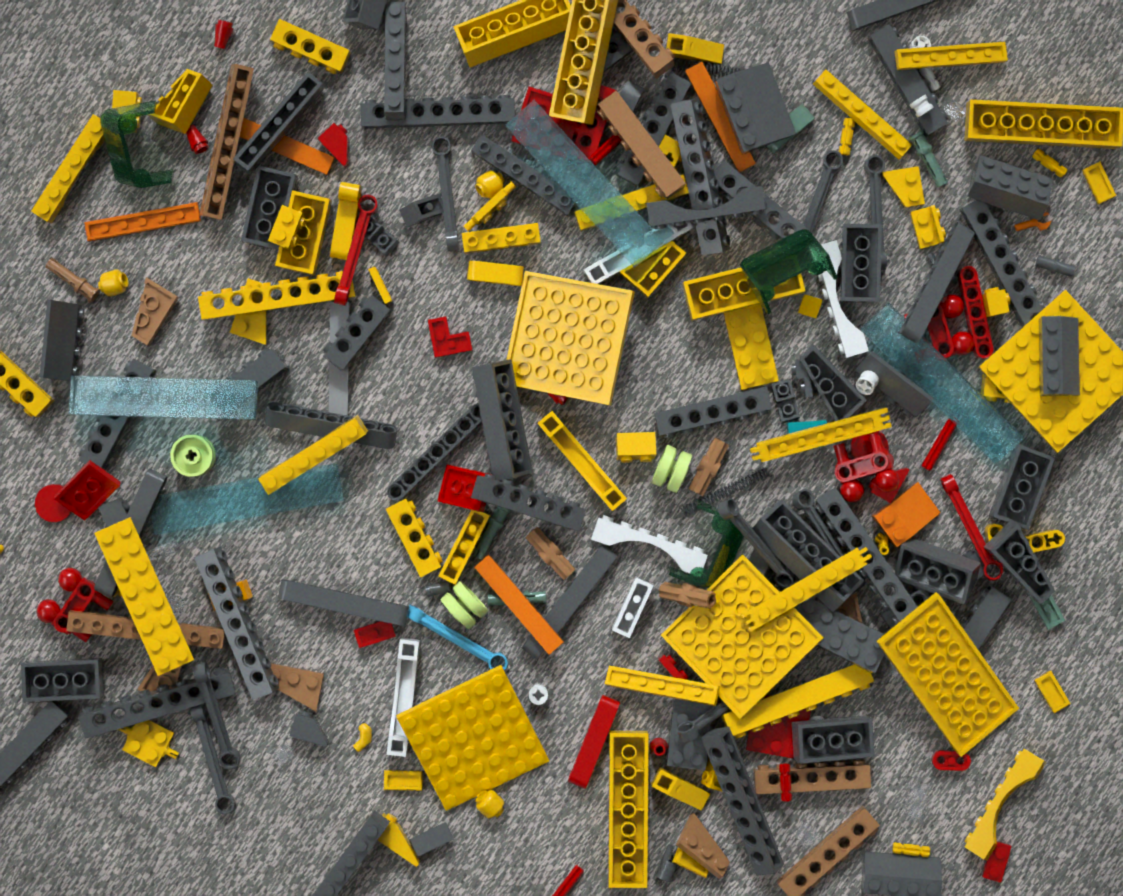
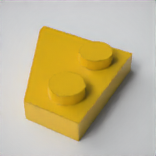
[881,166,925,208]

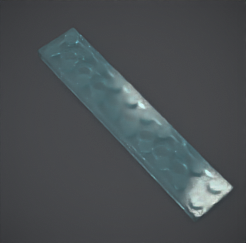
[505,100,664,268]
[860,302,1024,464]
[69,376,258,420]
[151,463,344,535]

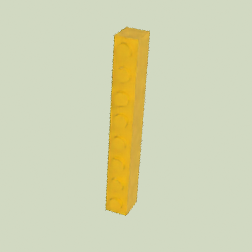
[721,665,874,739]

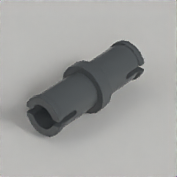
[1035,255,1076,278]

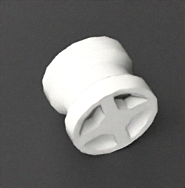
[910,36,931,48]
[909,94,934,118]
[856,370,879,395]
[529,684,548,705]

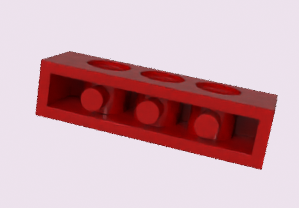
[568,85,616,165]

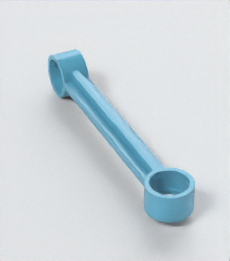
[408,604,508,670]

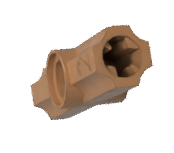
[688,438,729,496]
[525,527,576,580]
[659,582,716,609]

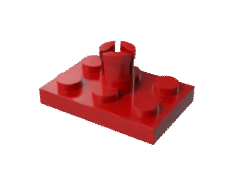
[54,460,121,521]
[437,464,492,513]

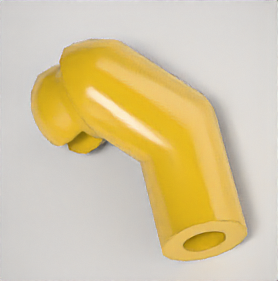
[874,533,889,555]
[353,723,372,752]

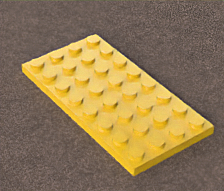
[876,592,1019,757]

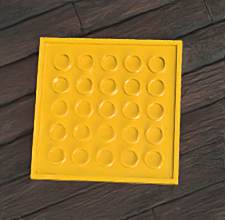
[506,271,635,406]
[978,289,1123,453]
[661,554,824,719]
[396,665,550,811]

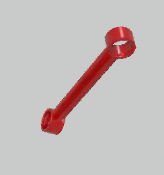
[334,195,378,306]
[940,474,1003,581]

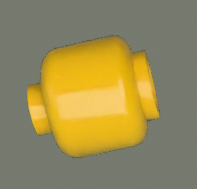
[475,170,504,199]
[98,269,129,297]
[476,790,504,819]

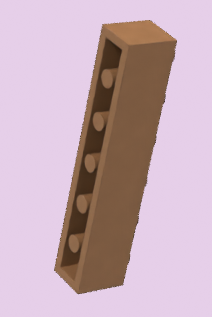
[597,90,686,200]

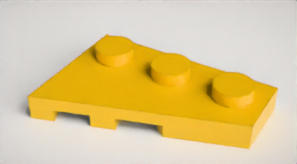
[230,278,267,345]

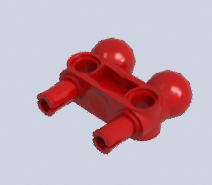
[904,294,974,362]
[833,432,899,503]
[36,568,114,643]

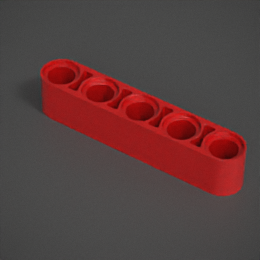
[957,266,993,359]
[567,695,620,789]

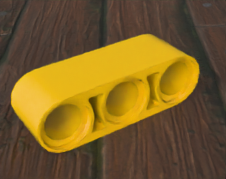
[467,261,524,286]

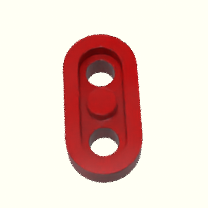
[931,750,971,771]

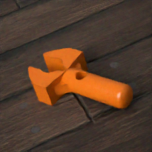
[1014,212,1052,231]

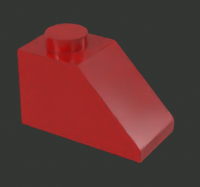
[317,123,349,168]
[868,468,910,503]

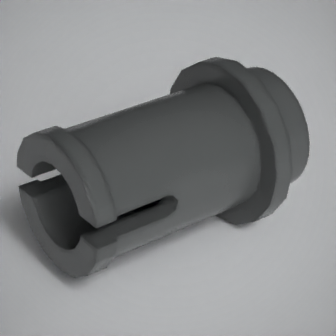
[426,581,451,598]

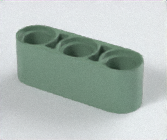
[766,104,815,154]

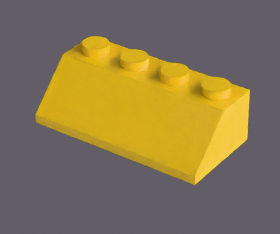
[275,190,332,276]

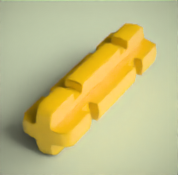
[838,118,855,156]
[1032,149,1067,178]
[892,842,930,857]

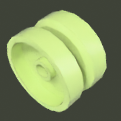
[170,435,216,477]
[651,445,692,493]
[440,581,489,630]

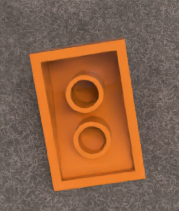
[872,482,941,547]

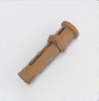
[45,258,100,303]

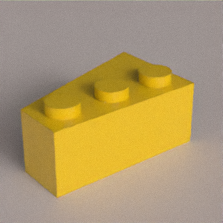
[146,69,213,134]
[619,241,686,298]

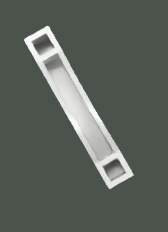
[584,221,693,284]
[811,240,869,358]
[591,515,708,577]
[387,638,420,757]

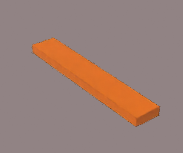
[685,62,756,173]
[239,118,335,175]
[84,202,202,242]
[474,554,564,655]

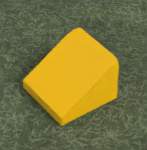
[798,294,823,319]

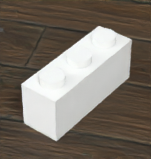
[612,576,654,638]

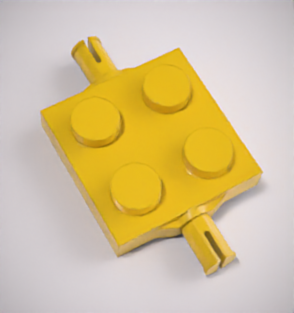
[463,181,516,232]
[118,720,179,767]

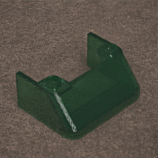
[100,100,174,188]
[740,229,837,314]
[667,499,744,588]

